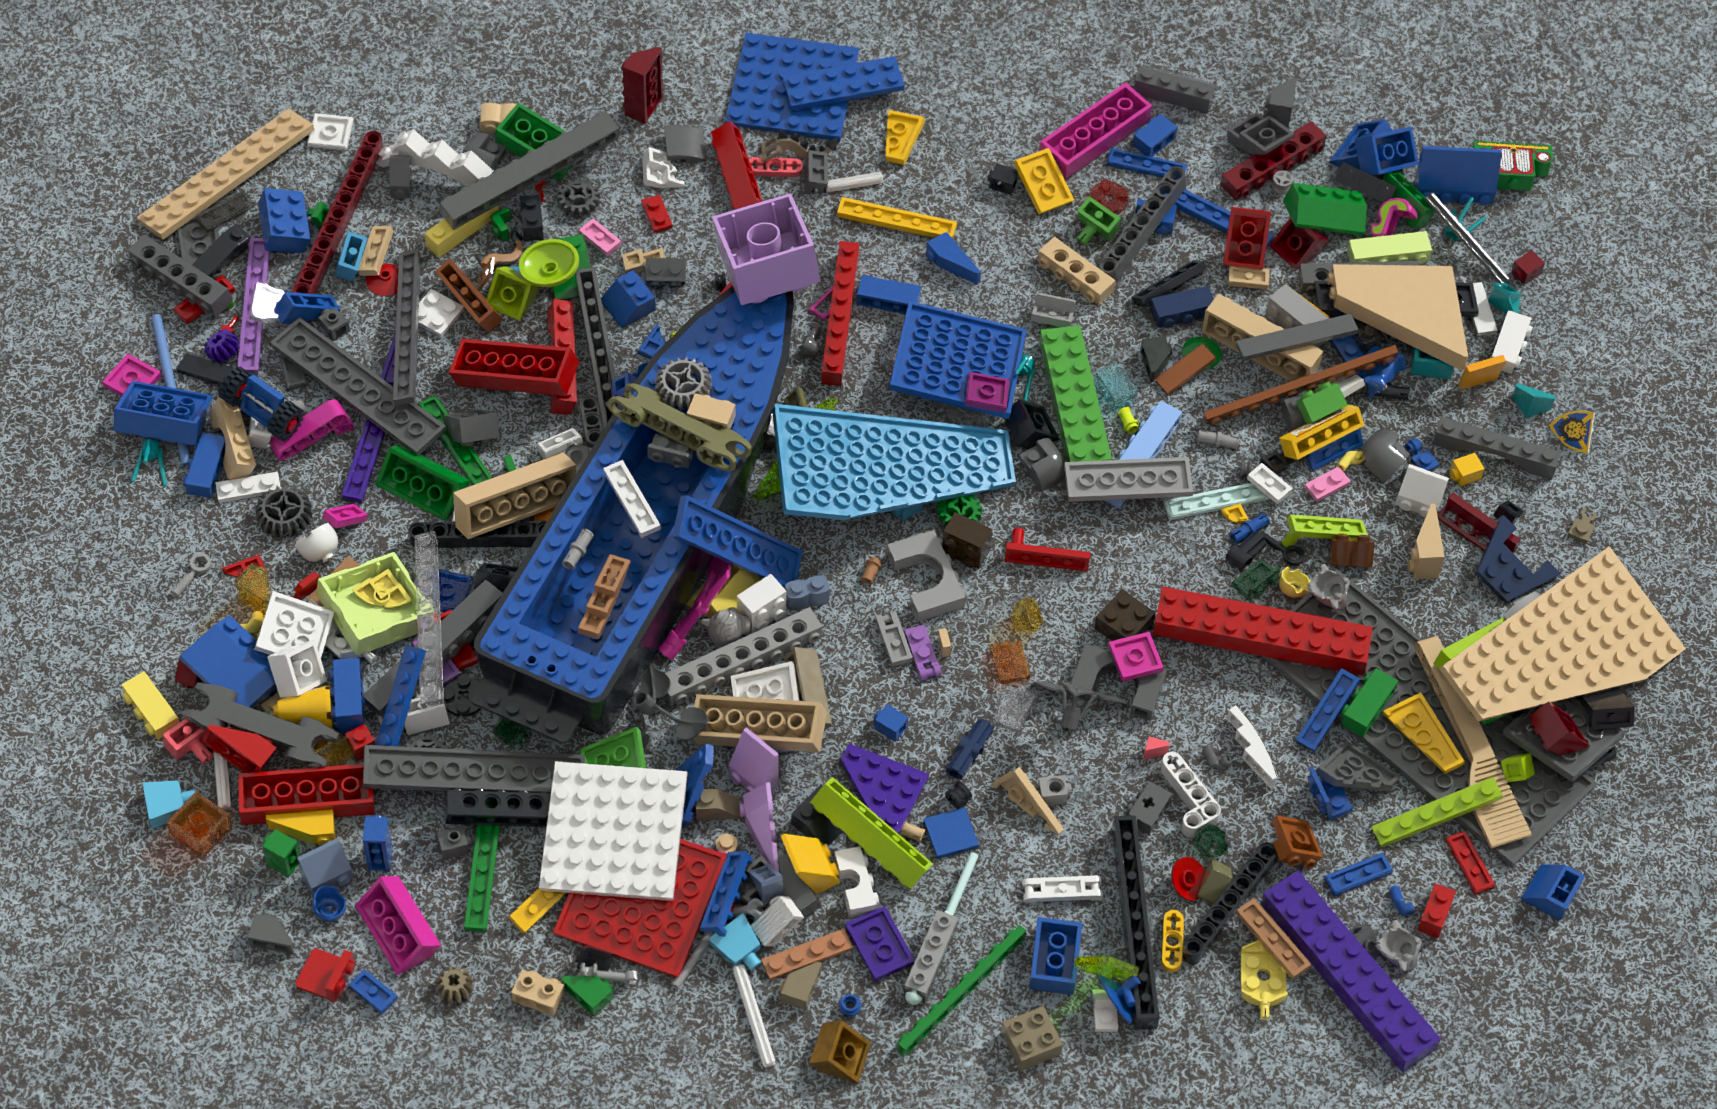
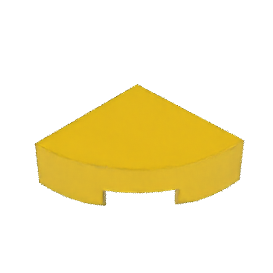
[1221,504,1249,524]

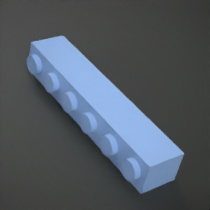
[1104,401,1182,509]

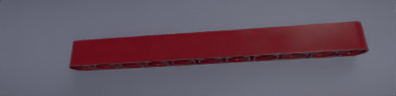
[293,130,383,294]

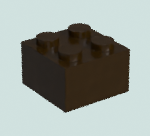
[942,512,993,569]
[1094,589,1156,641]

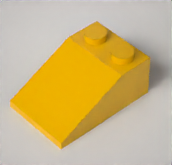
[781,834,840,894]

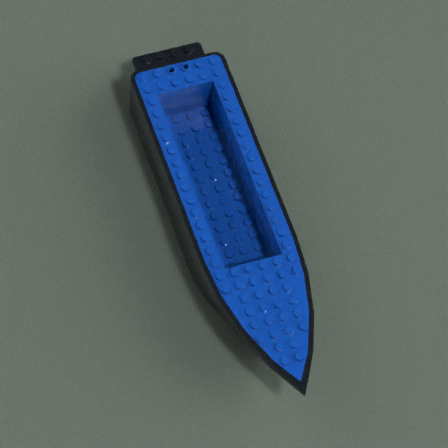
[471,286,794,744]

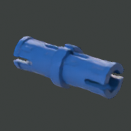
[1229,513,1270,544]

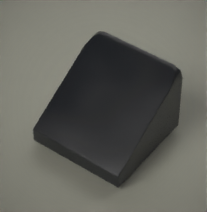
[1493,500,1524,524]

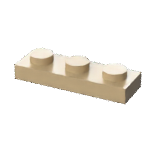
[358,226,394,276]

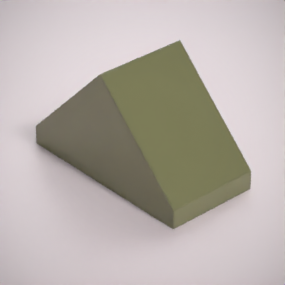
[1196,858,1233,904]

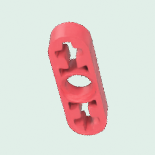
[749,157,803,177]

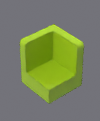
[1501,753,1535,782]

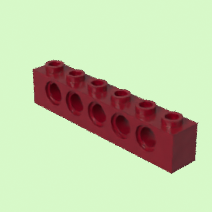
[1220,121,1327,200]

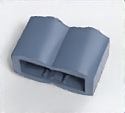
[785,575,830,610]

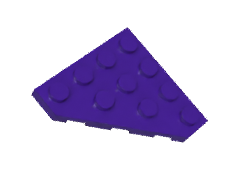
[840,744,929,834]

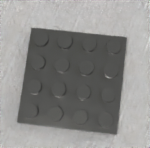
[1502,697,1625,782]

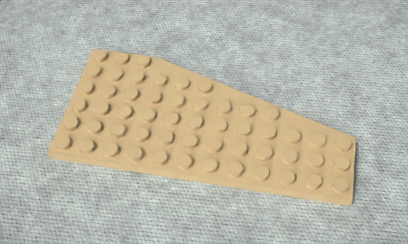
[1439,546,1686,722]

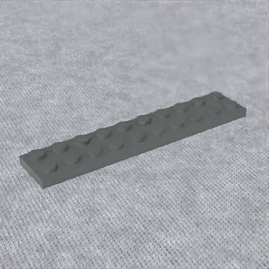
[270,317,447,456]
[363,745,585,793]

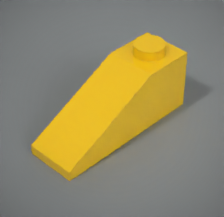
[266,810,336,846]

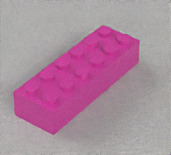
[1039,83,1152,180]

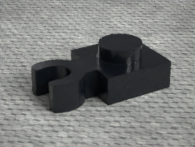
[1259,450,1296,475]

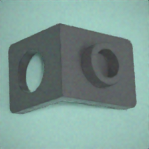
[1349,924,1382,959]

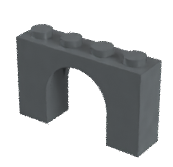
[1069,644,1167,721]

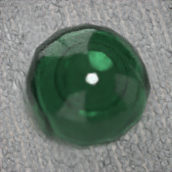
[1194,824,1229,858]

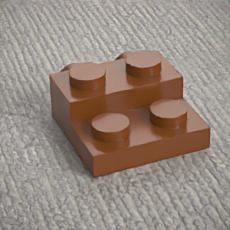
[1272,815,1323,869]

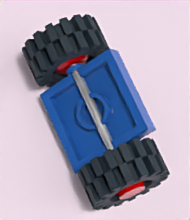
[218,366,305,441]

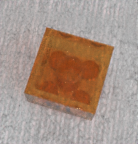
[166,791,233,858]

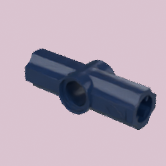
[946,719,994,780]

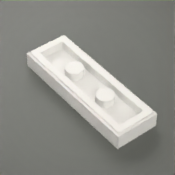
[1471,282,1498,336]

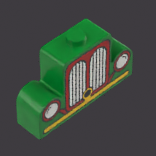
[1472,140,1553,191]

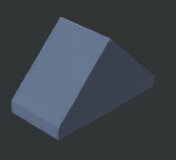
[749,864,783,901]

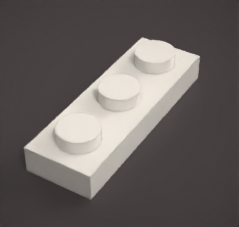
[215,472,281,503]

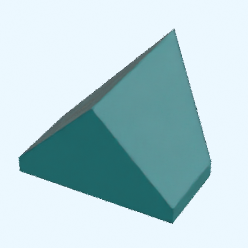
[1488,283,1523,315]
[1512,383,1556,418]

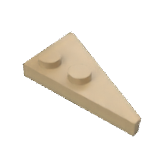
[992,767,1064,835]

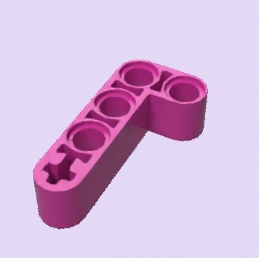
[269,399,354,461]

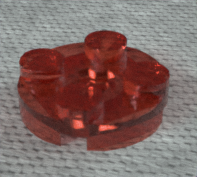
[1089,179,1129,215]

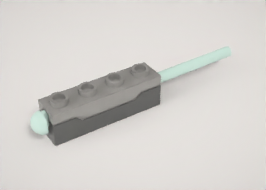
[904,852,978,1005]

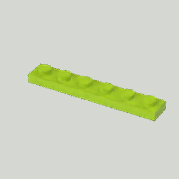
[1372,777,1503,847]

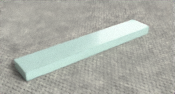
[1163,477,1283,520]

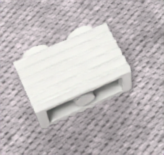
[750,896,804,946]

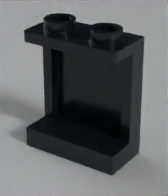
[1576,687,1635,730]

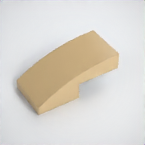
[622,248,665,273]

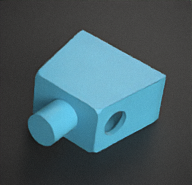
[143,780,197,828]
[709,913,762,971]

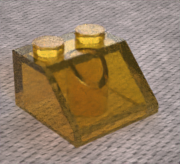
[235,563,272,617]

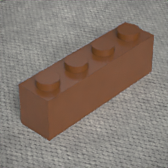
[435,258,504,333]

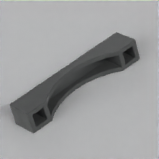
[1432,416,1561,480]

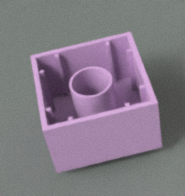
[712,193,821,305]

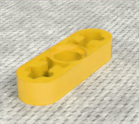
[1161,910,1184,972]

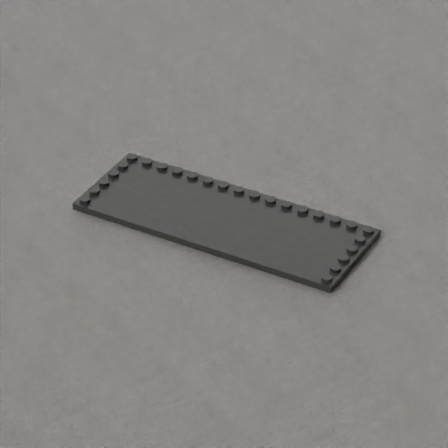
[1261,569,1597,868]

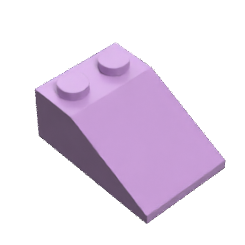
[729,727,779,793]

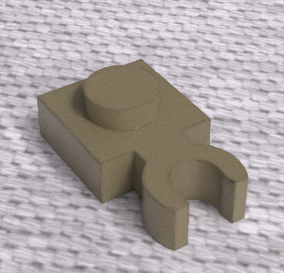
[1567,508,1597,544]

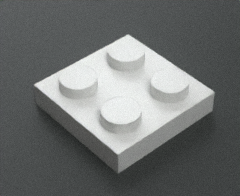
[418,289,465,338]

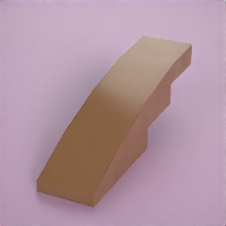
[578,554,630,639]

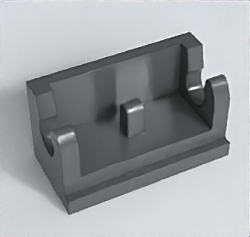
[804,150,828,194]

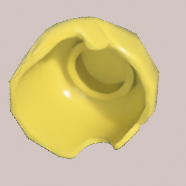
[1279,567,1311,598]

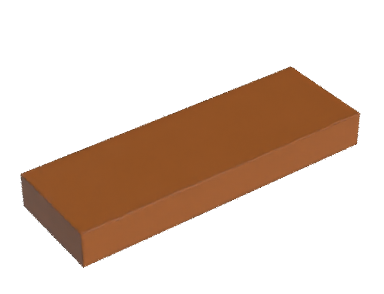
[1155,344,1216,395]

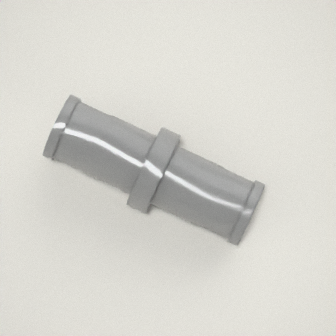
[1197,429,1240,450]
[562,529,594,570]

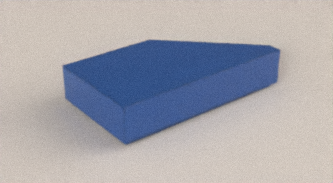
[638,324,665,360]

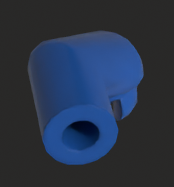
[1389,885,1414,916]

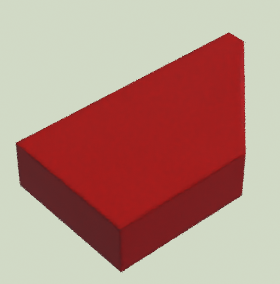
[222,555,267,581]
[292,572,320,601]

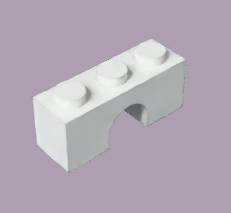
[834,846,879,919]

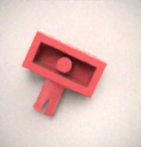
[163,710,214,764]

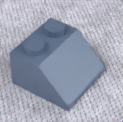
[297,838,354,896]

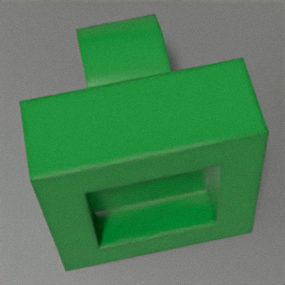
[306,202,329,229]

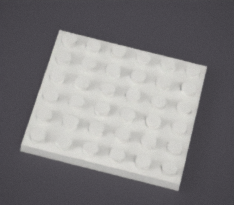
[539,762,688,901]

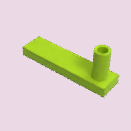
[1282,514,1368,548]

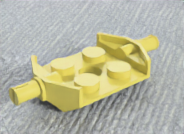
[1241,940,1288,1020]

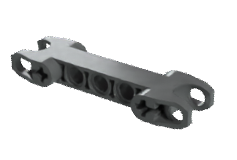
[183,683,340,768]

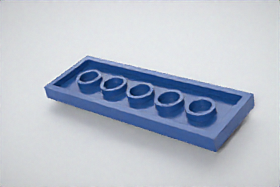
[782,56,905,111]

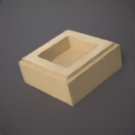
[938,628,951,657]

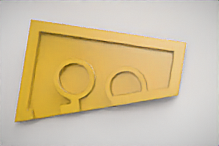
[886,110,925,165]

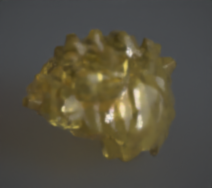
[1011,597,1044,633]

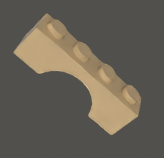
[209,398,256,479]

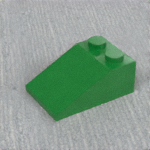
[552,234,590,300]

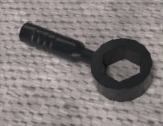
[1260,531,1305,566]

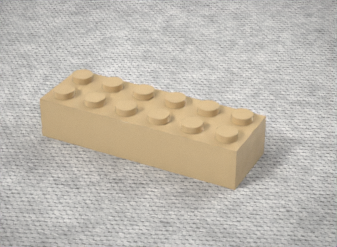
[1202,294,1323,381]
[453,453,577,539]
[692,694,827,753]

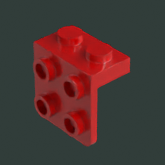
[295,948,356,1003]

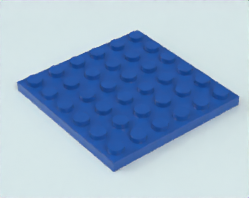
[725,33,859,142]
[889,301,1027,419]

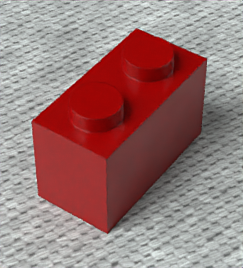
[1417,883,1456,938]

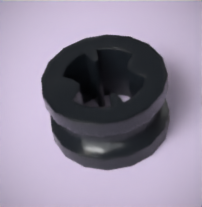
[714,272,727,291]

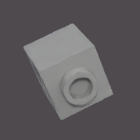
[1037,775,1071,806]

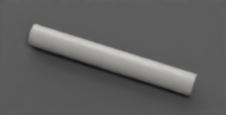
[671,932,714,989]

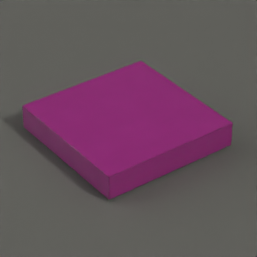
[965,372,1009,413]

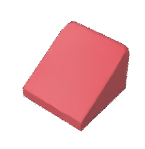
[1143,737,1170,760]

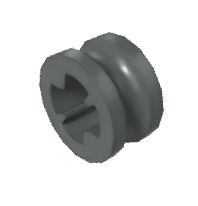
[1240,460,1252,478]

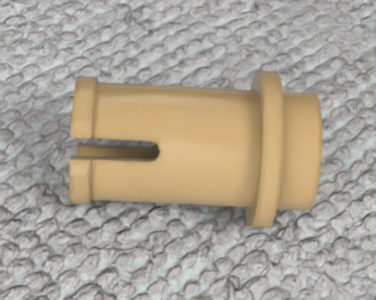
[899,821,925,843]

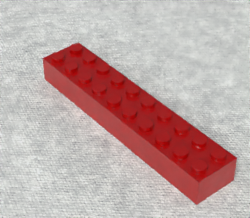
[1153,586,1373,676]

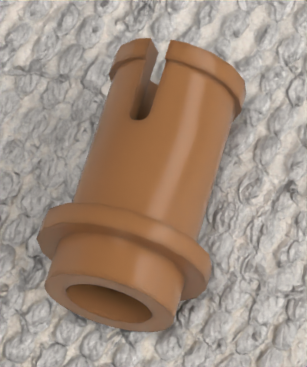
[860,557,882,585]

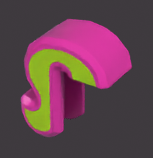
[1370,198,1417,237]

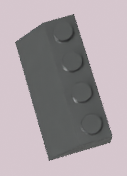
[1134,64,1218,114]

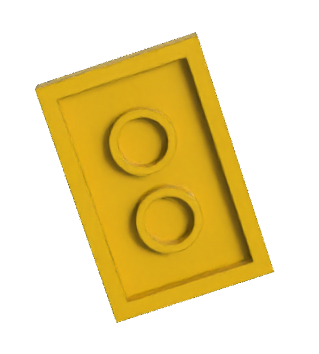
[1014,148,1074,215]

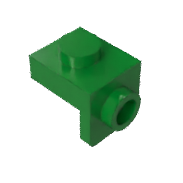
[490,208,511,242]

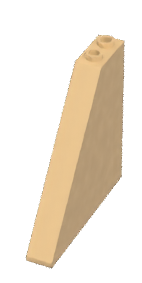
[1327,264,1468,370]

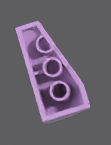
[739,782,779,872]

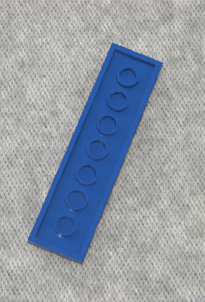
[673,495,803,589]

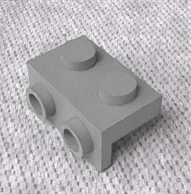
[1030,293,1076,328]

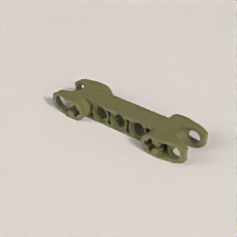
[608,383,752,472]

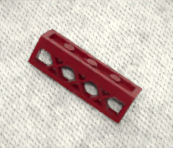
[1437,493,1521,553]

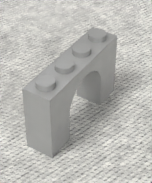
[887,530,967,622]

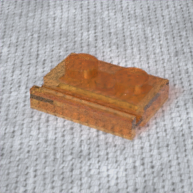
[990,639,1031,685]

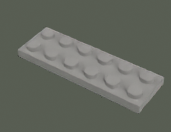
[1064,457,1193,502]

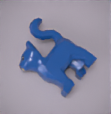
[1356,346,1407,399]

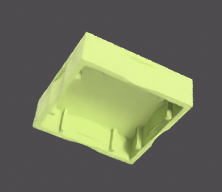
[316,552,435,656]

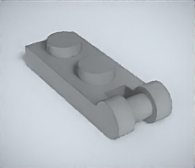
[874,611,913,667]

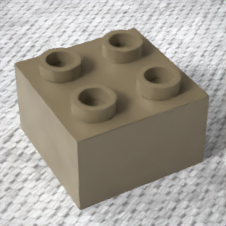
[1001,1006,1063,1071]

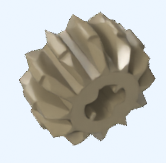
[435,965,474,1005]

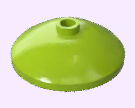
[519,239,579,287]

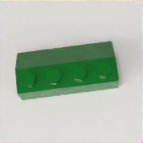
[495,103,573,181]
[1283,183,1367,236]
[375,445,470,521]

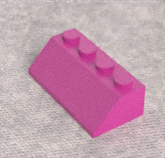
[355,876,441,975]

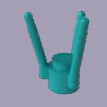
[1444,197,1487,241]
[1014,354,1036,401]
[131,439,167,487]

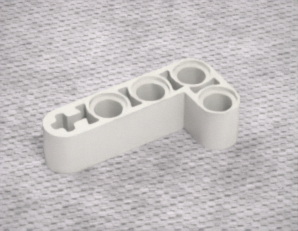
[1161,752,1221,838]

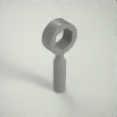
[171,553,212,597]

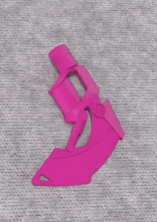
[658,556,732,660]

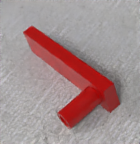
[1004,528,1090,572]

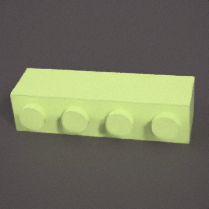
[1347,231,1432,264]

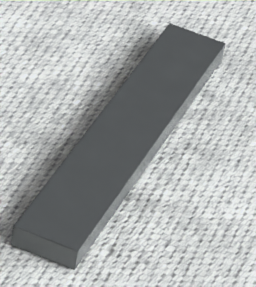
[1236,314,1358,361]

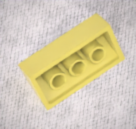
[687,565,762,618]

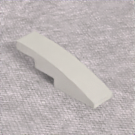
[1227,705,1277,789]

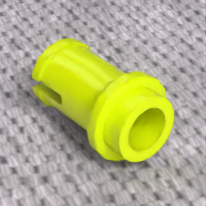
[1117,407,1139,434]

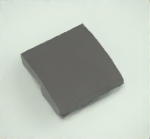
[664,125,707,163]

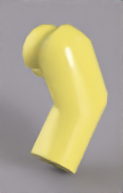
[1336,451,1366,472]
[240,611,264,634]

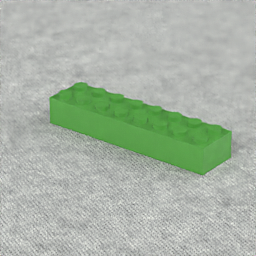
[1039,325,1112,462]

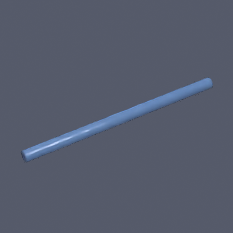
[151,314,191,468]

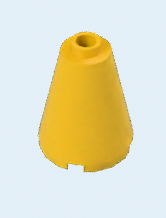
[273,685,333,729]

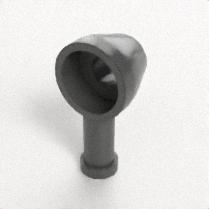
[799,325,822,358]

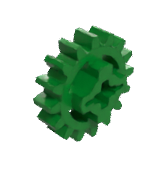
[937,494,982,527]

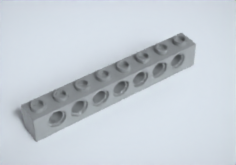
[665,607,822,706]

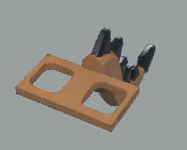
[475,230,523,291]

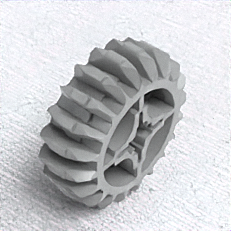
[655,356,712,411]

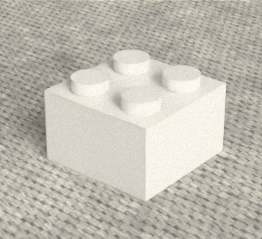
[737,574,787,633]

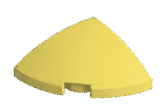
[352,569,412,608]

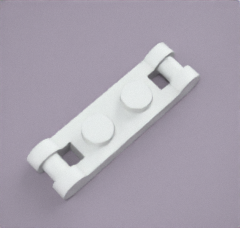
[1022,876,1103,903]

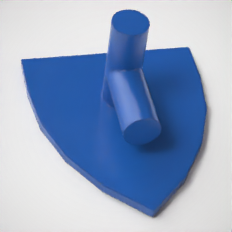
[1098,975,1140,1024]

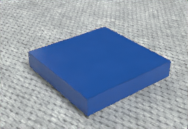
[923,807,979,859]

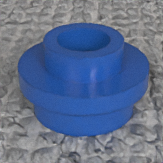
[839,994,861,1017]

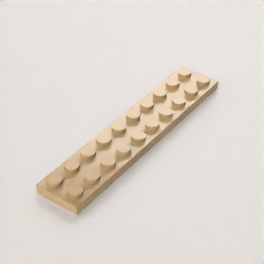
[137,108,315,240]

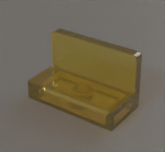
[310,731,353,768]

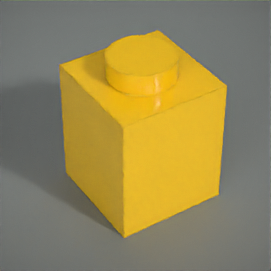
[1449,453,1485,486]

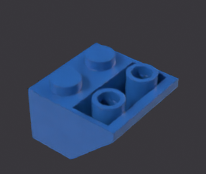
[1521,864,1585,921]

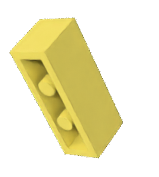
[121,672,179,740]

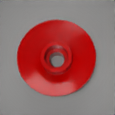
[366,264,399,296]
[1171,857,1205,901]

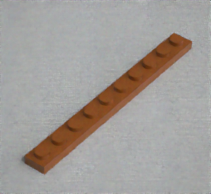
[1202,345,1398,425]

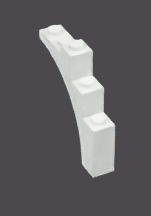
[376,129,493,187]

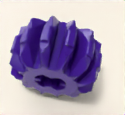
[204,329,240,363]

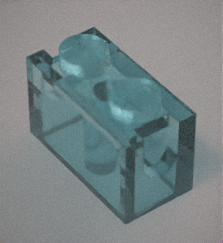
[1094,362,1138,411]

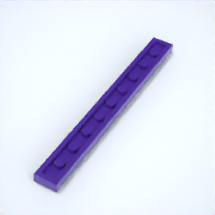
[342,331,396,503]

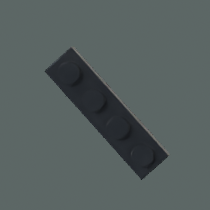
[1131,260,1207,307]

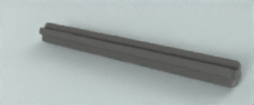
[1425,193,1510,283]

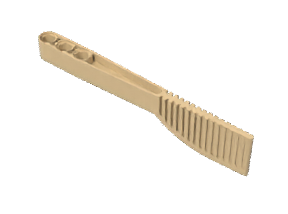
[1415,636,1532,849]

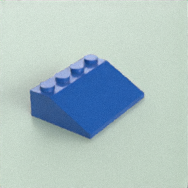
[1414,146,1502,205]
[113,381,213,446]
[179,615,278,708]

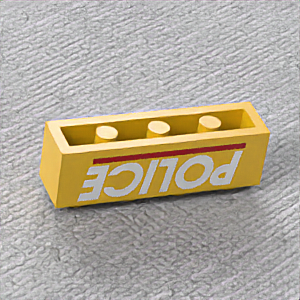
[1279,404,1365,460]

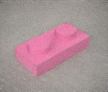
[579,219,621,257]
[1304,466,1351,502]

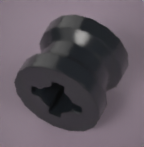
[945,781,972,809]

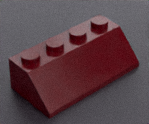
[621,47,663,124]

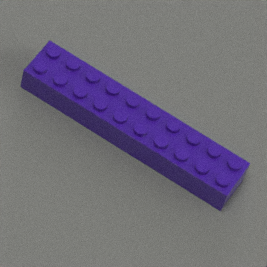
[1261,870,1441,1072]

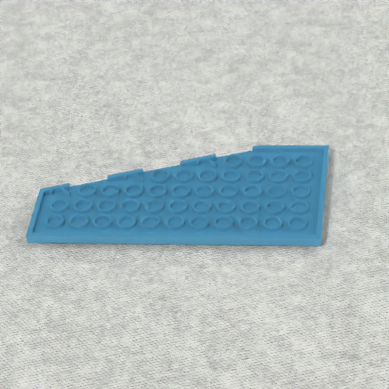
[772,404,1016,520]

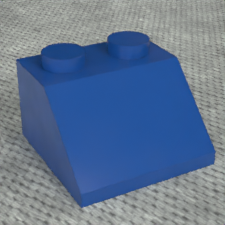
[601,270,656,328]

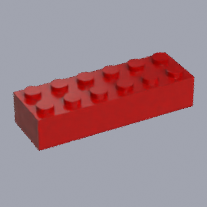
[448,339,579,396]
[238,764,375,825]

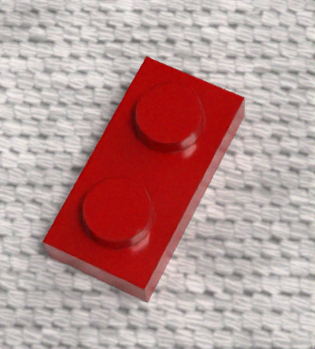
[641,195,673,233]

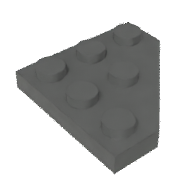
[1316,741,1401,791]

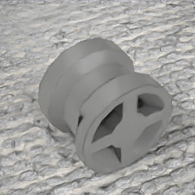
[1272,171,1293,195]

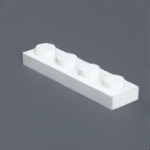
[603,460,661,538]

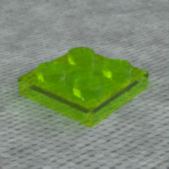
[1074,956,1139,980]

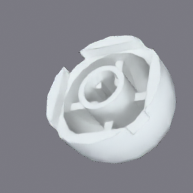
[295,523,338,563]

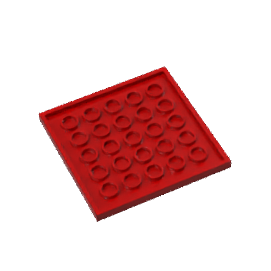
[553,839,727,978]

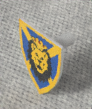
[1549,411,1595,453]

